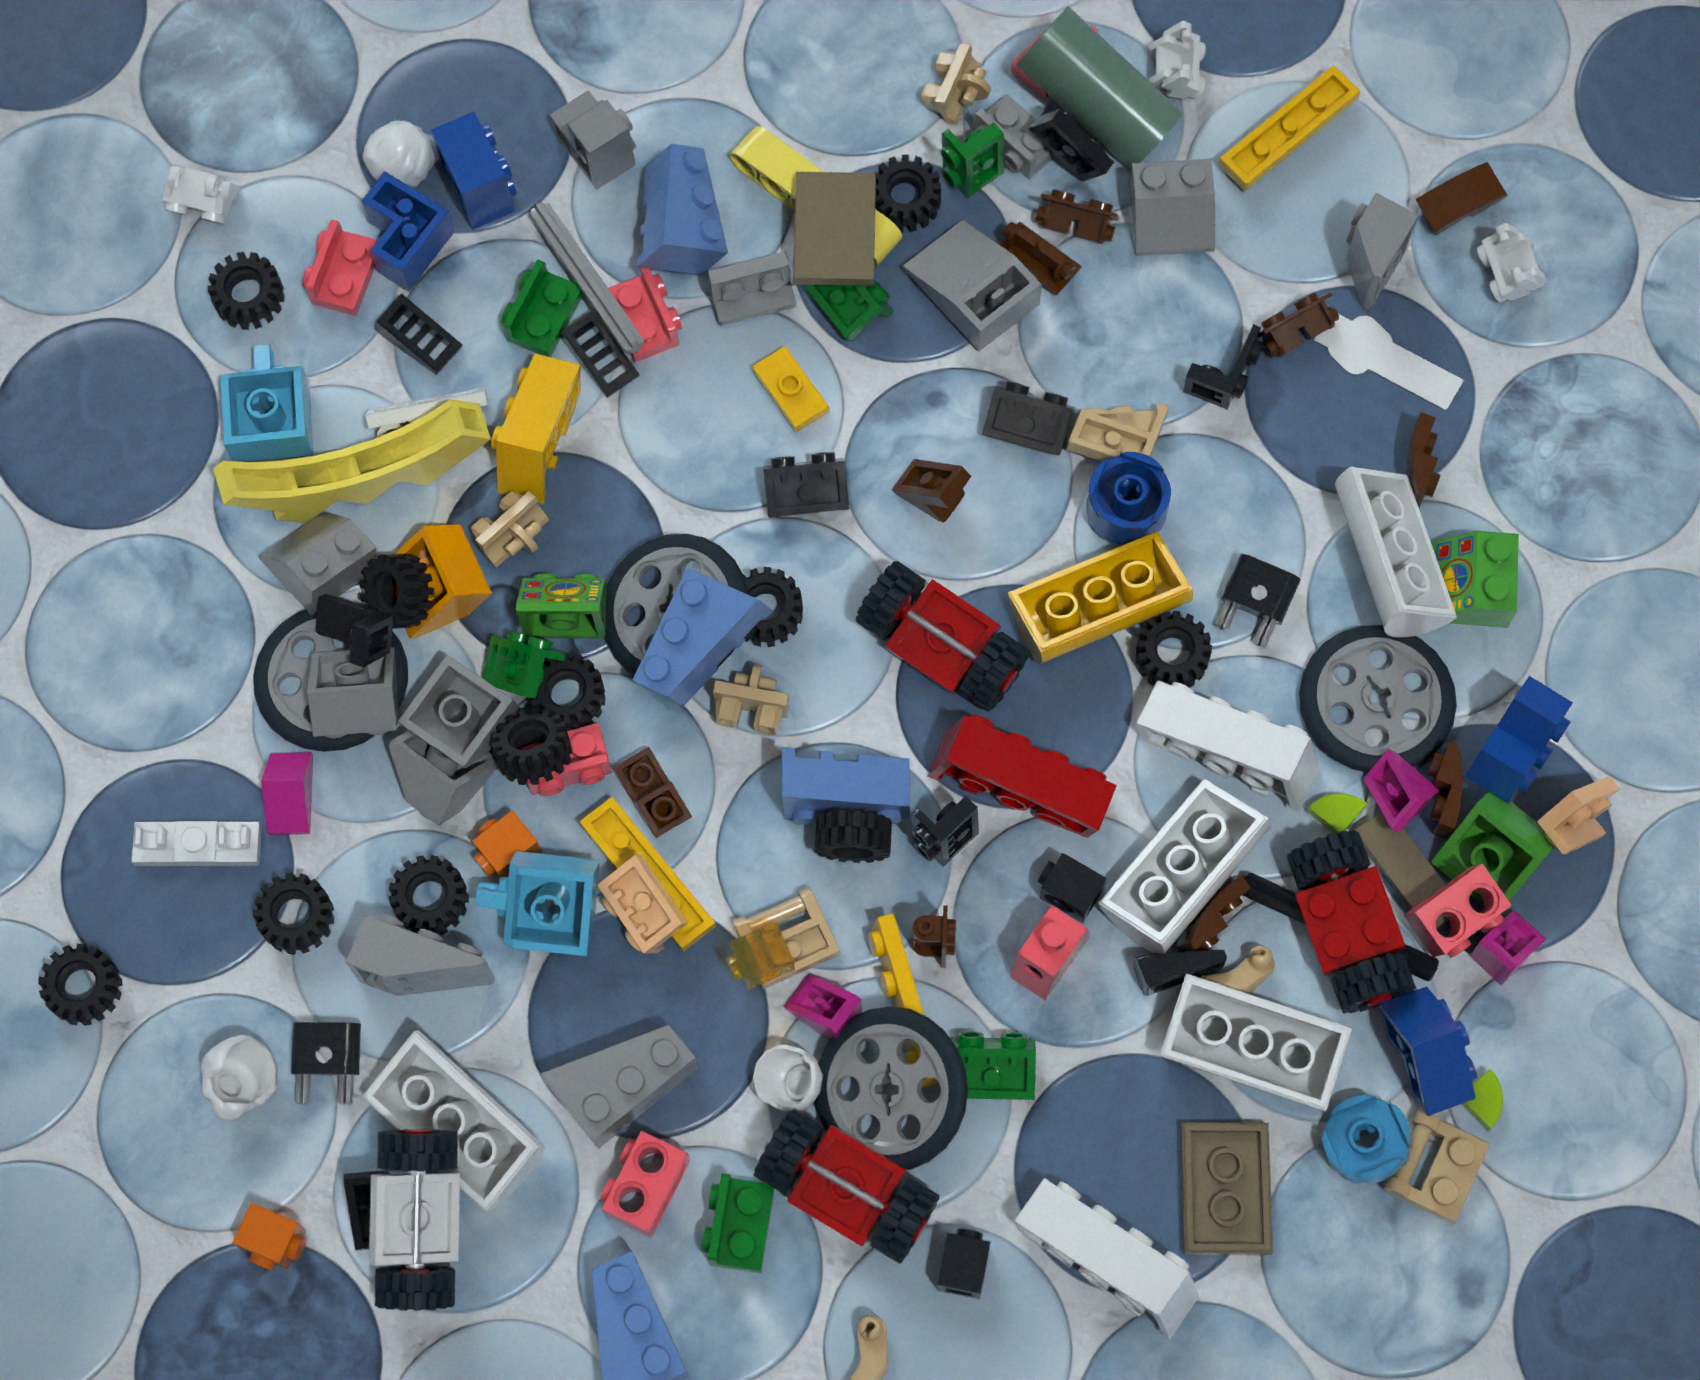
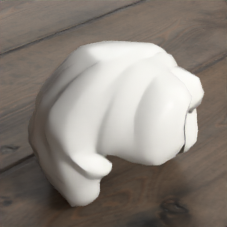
[363,121,439,189]
[200,1035,278,1121]

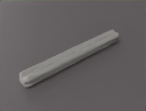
[530,202,644,354]

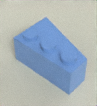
[637,144,728,275]
[632,568,773,706]
[782,747,910,825]
[592,1251,690,1380]

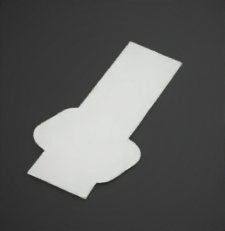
[1314,314,1464,410]

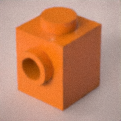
[472,810,542,880]
[232,1203,307,1271]

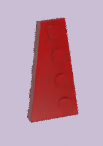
[927,715,1117,838]

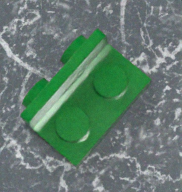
[940,122,1004,198]
[501,260,584,357]
[804,281,894,341]
[482,630,566,699]
[950,1031,1036,1100]
[701,1173,775,1273]

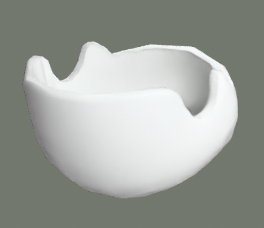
[752,1045,823,1113]

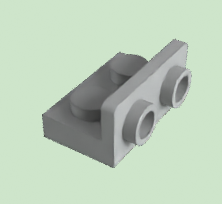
[973,94,1055,180]
[708,251,796,325]

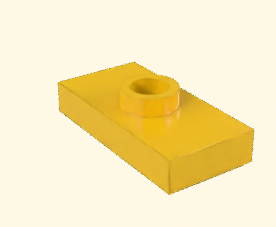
[752,346,829,432]

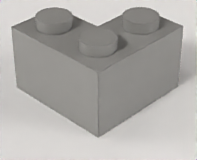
[550,90,636,189]

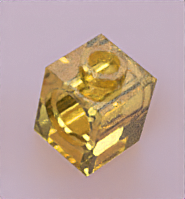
[726,922,795,990]

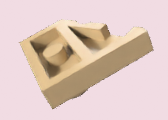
[1067,404,1169,461]

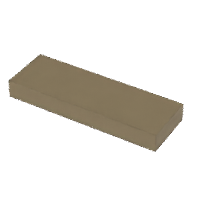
[1355,812,1449,929]

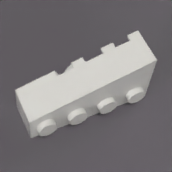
[1136,681,1319,813]
[1015,1178,1200,1339]

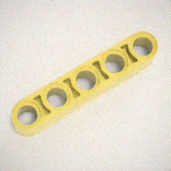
[729,126,903,267]

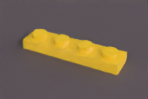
[1218,65,1360,191]
[579,797,716,952]
[868,913,938,1089]

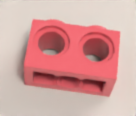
[1403,863,1512,958]
[600,1131,691,1238]

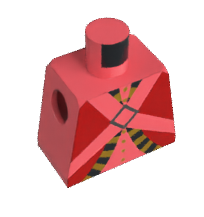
[1010,905,1090,1001]

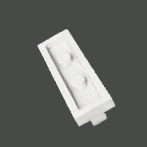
[366,387,489,437]
[132,821,262,866]

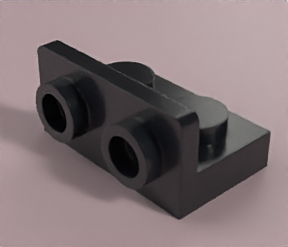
[1028,100,1114,182]
[982,381,1075,456]
[763,452,849,517]
[911,796,979,867]

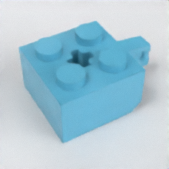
[220,344,314,462]
[475,851,600,956]

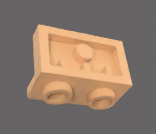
[1537,776,1620,855]
[597,855,688,954]

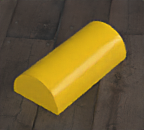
[1008,531,1193,664]

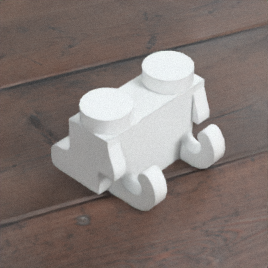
[1148,21,1206,100]
[162,165,239,224]
[1477,223,1547,303]

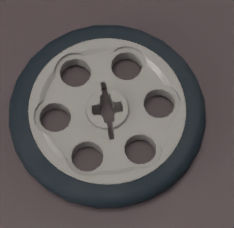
[605,534,749,675]
[253,610,408,752]
[1299,625,1457,773]
[816,1006,968,1170]

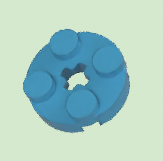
[1322,1095,1411,1184]

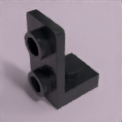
[1183,324,1264,410]
[316,594,394,667]

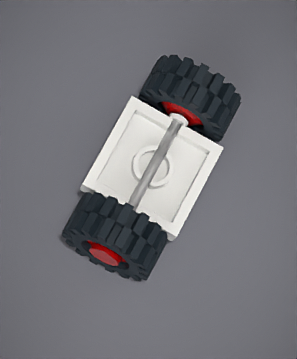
[369,1129,460,1311]

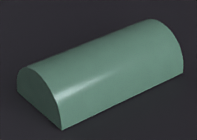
[1016,6,1183,171]

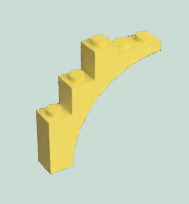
[213,399,491,523]

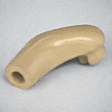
[1201,946,1275,994]
[849,1315,888,1380]

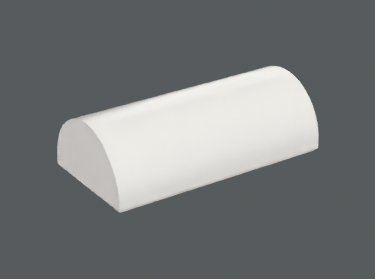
[1335,467,1457,637]
[1098,779,1271,954]
[1159,974,1352,1112]
[362,1030,545,1212]

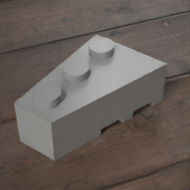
[541,1025,699,1149]

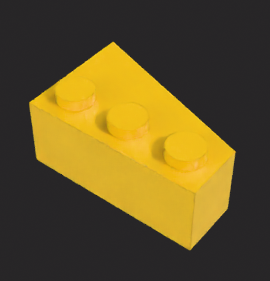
[491,353,581,505]

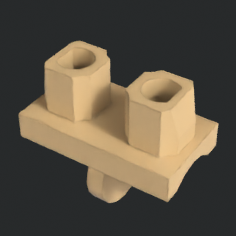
[921,43,991,125]
[471,491,549,568]
[713,664,790,735]

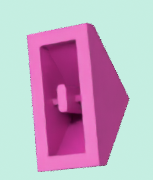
[1363,748,1440,833]
[261,752,313,835]
[1470,910,1546,985]
[784,974,862,1041]

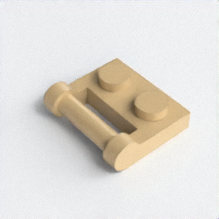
[732,887,841,990]
[1383,1110,1490,1224]

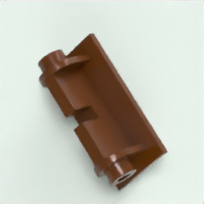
[1035,189,1120,244]
[999,221,1082,295]
[1258,292,1339,358]
[912,906,956,968]

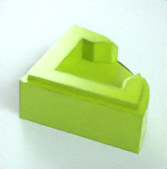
[1307,794,1367,835]
[1462,1069,1503,1131]

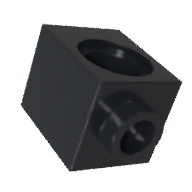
[1037,853,1107,923]
[937,1229,991,1300]

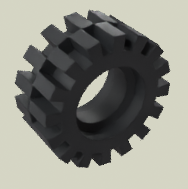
[874,155,941,232]
[208,252,285,330]
[360,554,434,629]
[743,567,803,647]
[1135,611,1212,688]
[530,653,606,730]
[491,707,572,785]
[814,810,892,863]
[389,855,469,935]
[253,873,335,955]
[38,944,122,1026]

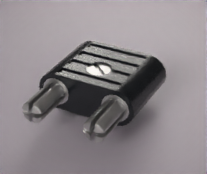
[1215,554,1301,647]
[291,1022,361,1105]

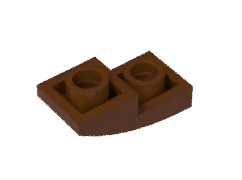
[1415,162,1508,235]
[1406,412,1441,508]
[1427,742,1463,840]
[613,747,692,838]
[1176,874,1251,952]

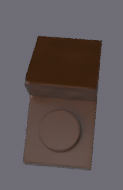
[892,459,971,523]

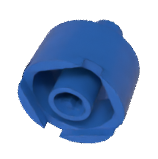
[1086,452,1171,545]

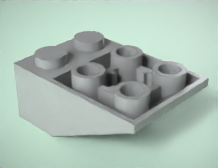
[902,220,1041,351]
[345,914,495,996]

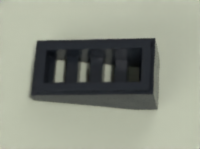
[374,294,463,375]
[560,310,640,398]
[1133,949,1227,996]

